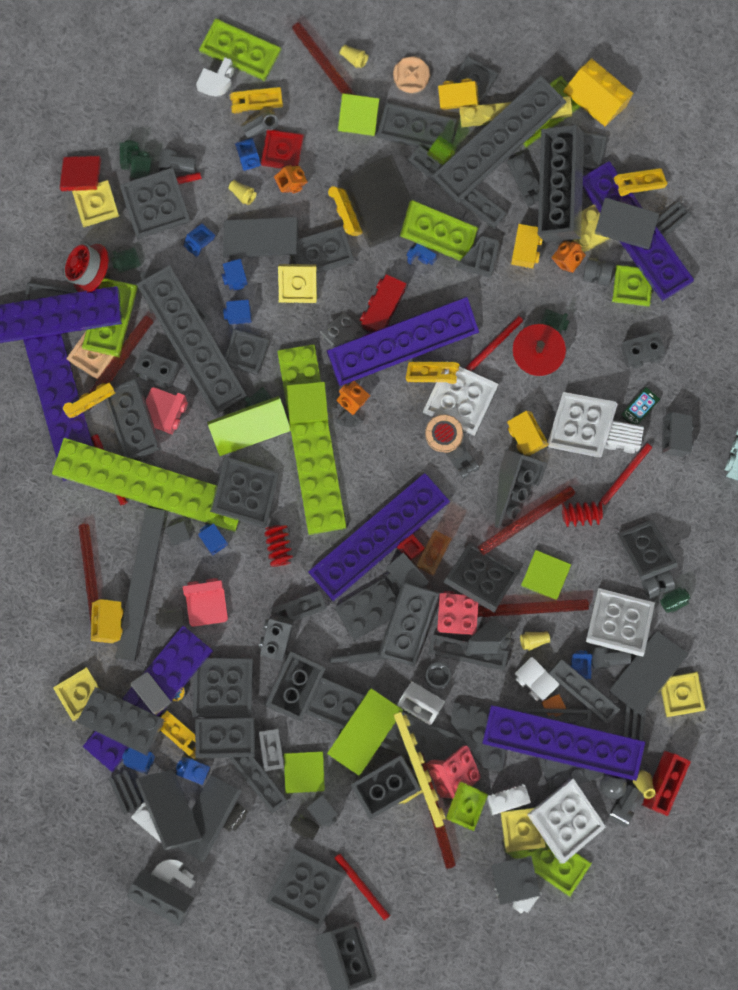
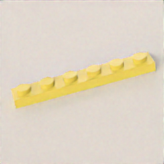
[459,97,572,127]
[393,712,446,828]

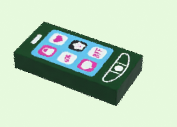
[621,387,660,425]

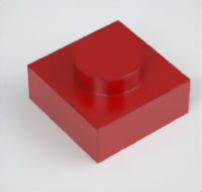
[397,534,425,561]

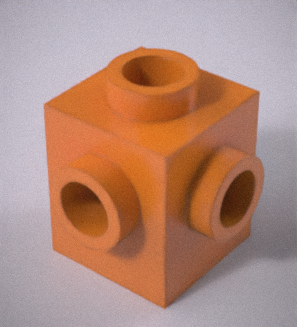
[274,165,308,193]
[551,241,586,273]
[336,381,371,415]

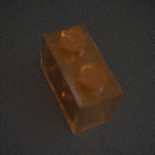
[417,530,452,576]

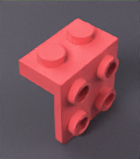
[146,387,188,435]
[183,578,228,627]
[437,591,478,635]
[426,746,481,799]

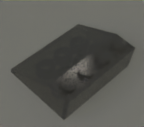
[341,155,412,248]

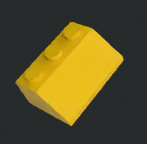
[563,58,634,127]

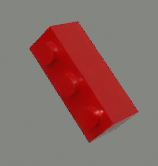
[360,274,407,332]
[642,751,691,816]

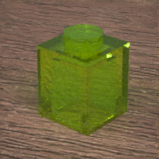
[427,135,457,165]

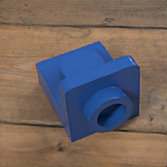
[235,138,261,171]
[184,224,215,257]
[406,243,437,265]

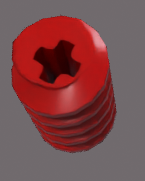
[562,501,603,527]
[264,525,293,567]

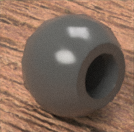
[600,774,627,800]

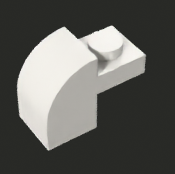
[196,58,234,96]
[151,860,196,888]

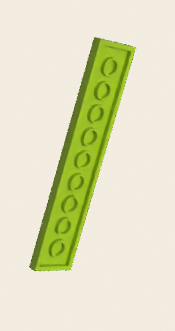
[277,344,346,535]
[52,438,239,532]

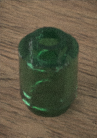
[660,587,690,614]

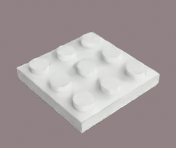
[423,361,499,436]
[548,392,618,458]
[586,588,655,657]
[527,779,606,863]

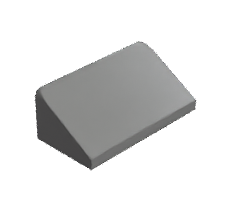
[130,672,172,715]

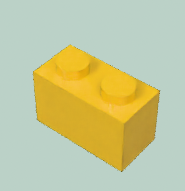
[438,79,479,110]
[511,224,542,269]
[507,411,549,456]
[91,599,123,643]

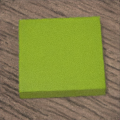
[338,94,380,136]
[612,265,652,306]
[287,382,328,424]
[521,550,571,601]
[284,752,325,793]
[446,782,488,831]

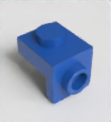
[571,651,592,680]
[176,756,210,785]

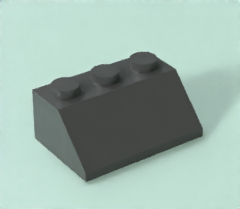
[263,651,326,722]
[351,754,422,820]
[127,869,194,926]
[315,922,376,990]

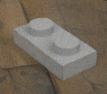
[259,729,284,771]

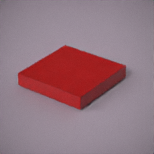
[261,130,304,169]
[59,156,101,191]

